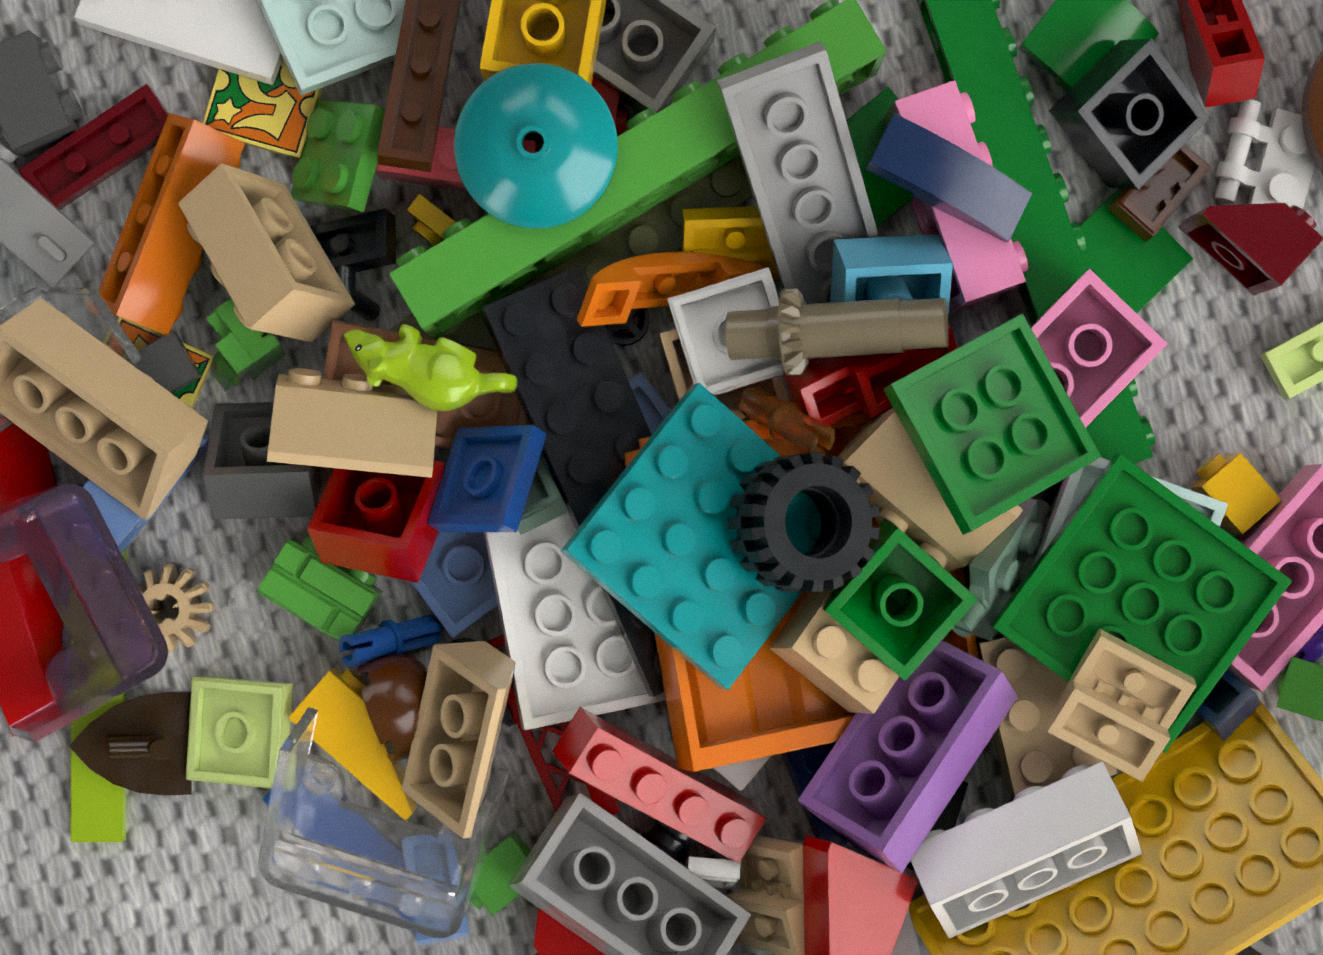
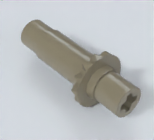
[725,289,949,376]

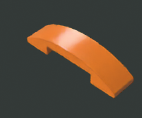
[576,252,766,327]

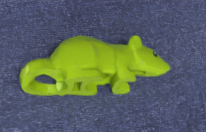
[344,324,517,411]

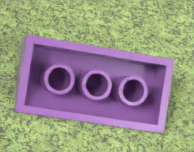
[797,640,1018,874]

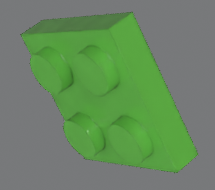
[291,100,385,213]

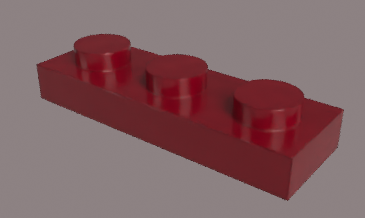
[18,84,169,210]

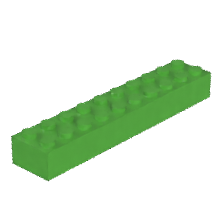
[389,0,887,338]

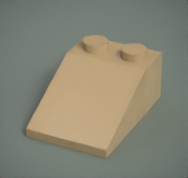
[769,590,899,714]

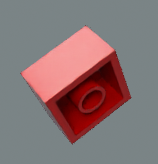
[307,461,445,583]

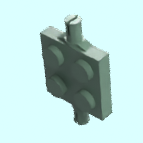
[952,498,1052,641]

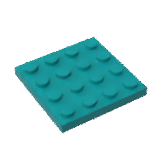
[560,383,821,690]

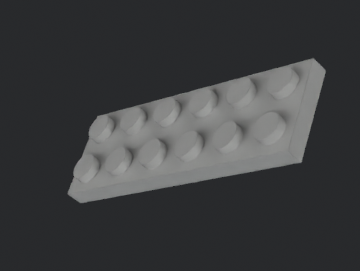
[716,41,879,304]

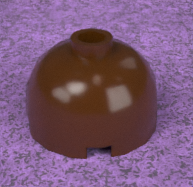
[357,654,428,763]

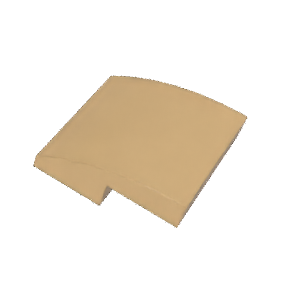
[1047,628,1196,781]
[726,835,805,955]

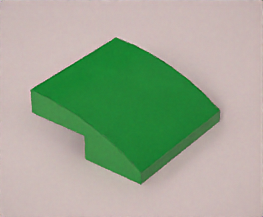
[1018,0,1159,92]

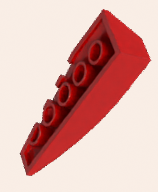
[0,418,64,737]

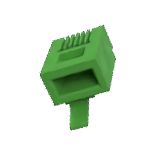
[206,298,286,392]

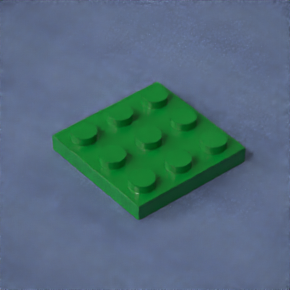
[883,313,1101,535]

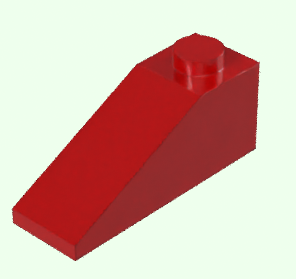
[1177,0,1265,108]

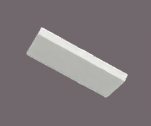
[74,0,283,85]

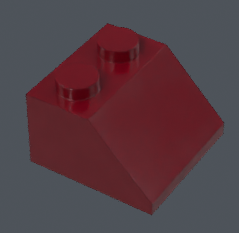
[1178,203,1323,296]

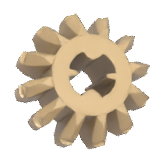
[123,564,215,653]

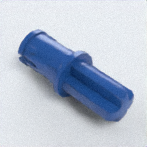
[339,615,441,668]

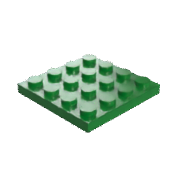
[990,454,1292,753]

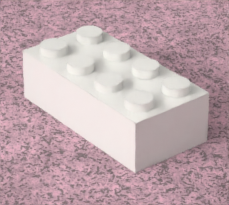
[910,761,1142,939]

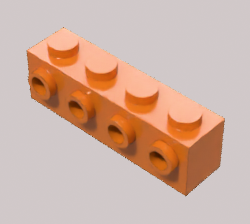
[92,113,245,336]

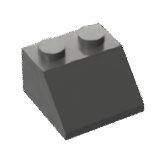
[202,402,321,520]

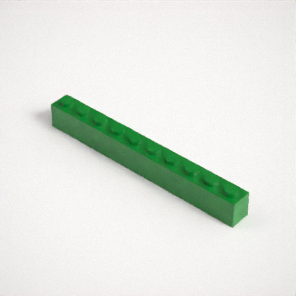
[916,0,1155,464]

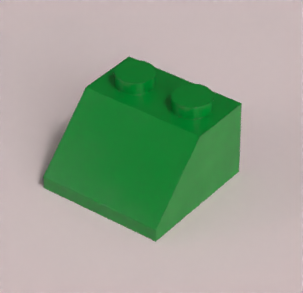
[823,519,978,681]

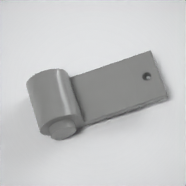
[0,138,96,288]

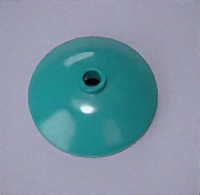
[454,63,618,229]

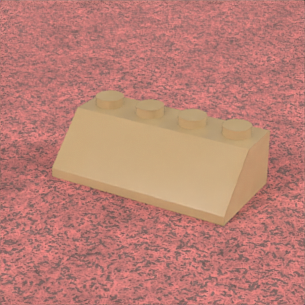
[0,298,208,521]

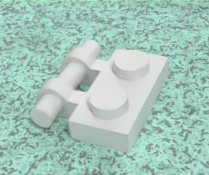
[1214,99,1315,209]

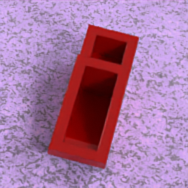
[783,325,957,433]

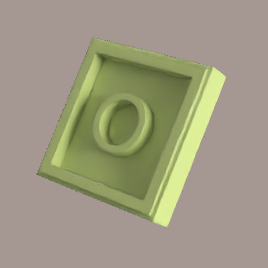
[186,676,293,789]

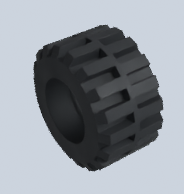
[728,452,880,592]

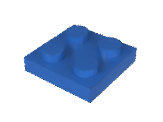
[427,425,547,533]

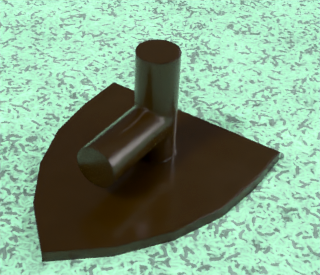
[69,692,192,795]

